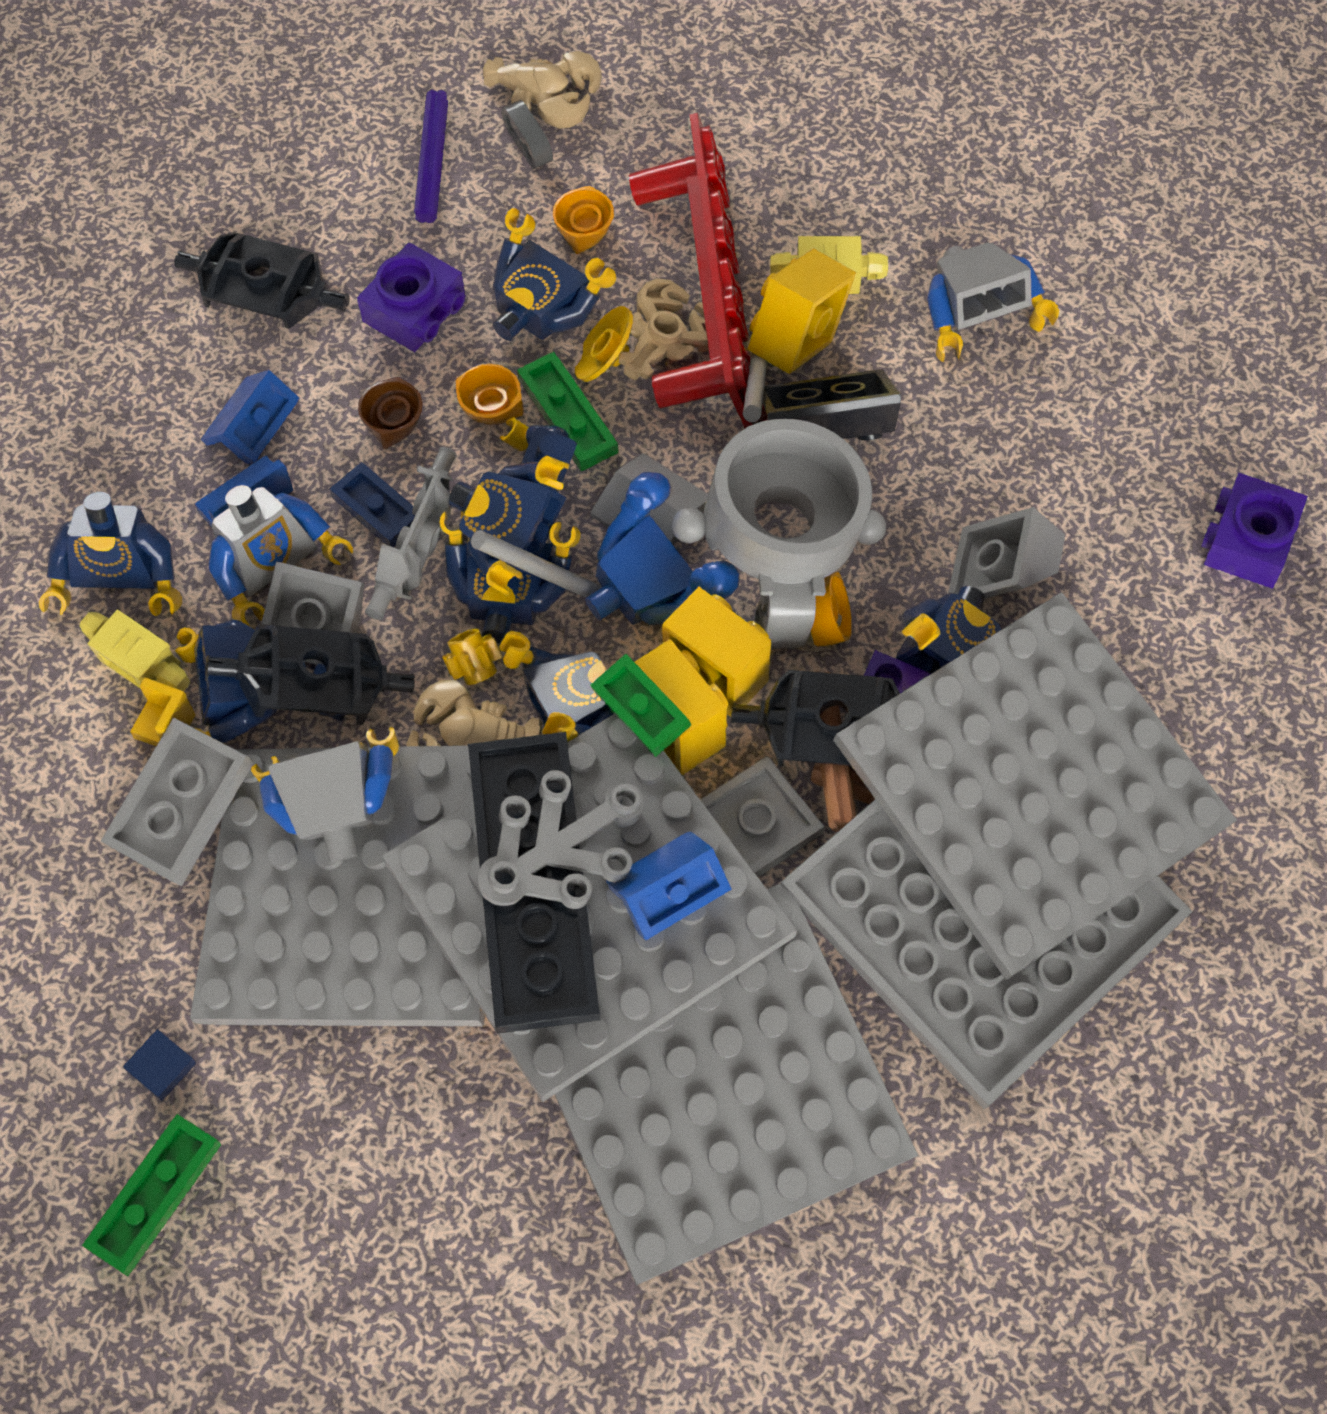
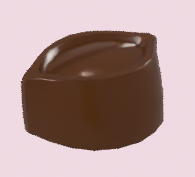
[358,377,423,449]

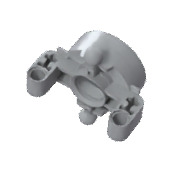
[672,419,886,649]

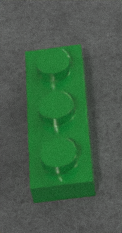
[517,352,619,472]
[82,1114,221,1277]

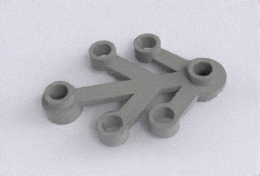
[477,770,644,909]

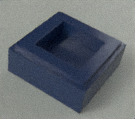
[123,1029,196,1101]

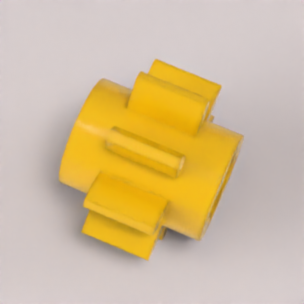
[442,628,503,685]

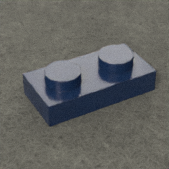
[329,462,415,548]

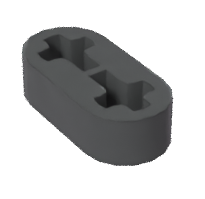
[501,100,553,169]

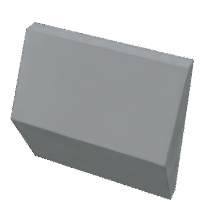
[590,453,708,546]
[262,561,364,665]

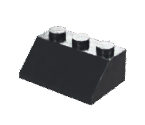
[758,369,901,441]

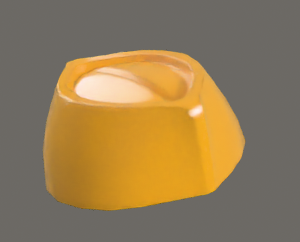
[552,186,614,254]
[456,364,524,425]
[810,571,852,647]

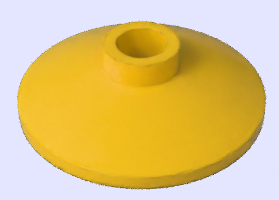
[575,306,633,382]

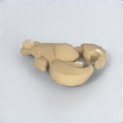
[483,51,602,129]
[619,278,709,380]
[407,680,543,747]

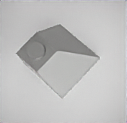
[948,507,1065,598]

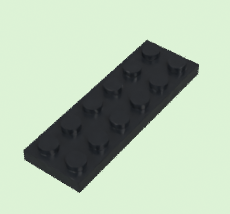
[468,732,601,1034]

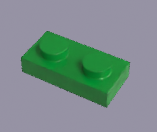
[590,654,691,757]

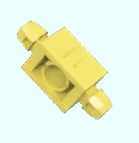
[770,236,888,294]
[79,609,190,691]

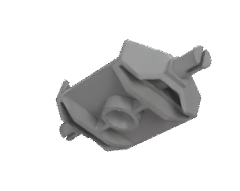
[365,447,457,620]

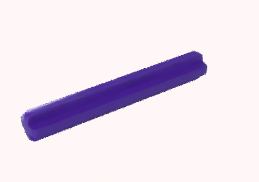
[414,89,448,223]

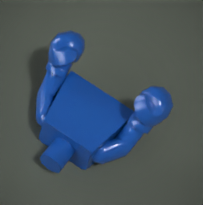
[585,471,739,625]

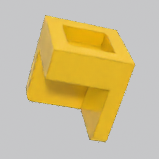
[130,677,196,746]

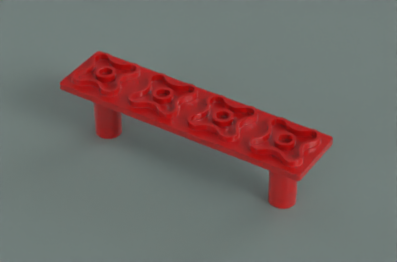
[629,112,754,429]

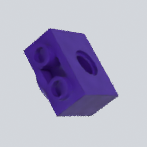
[357,242,466,353]
[1201,472,1308,589]

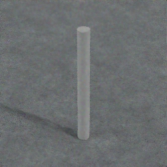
[743,352,767,422]
[471,530,602,598]

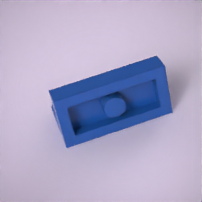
[200,370,300,464]
[194,455,294,527]
[606,831,732,941]

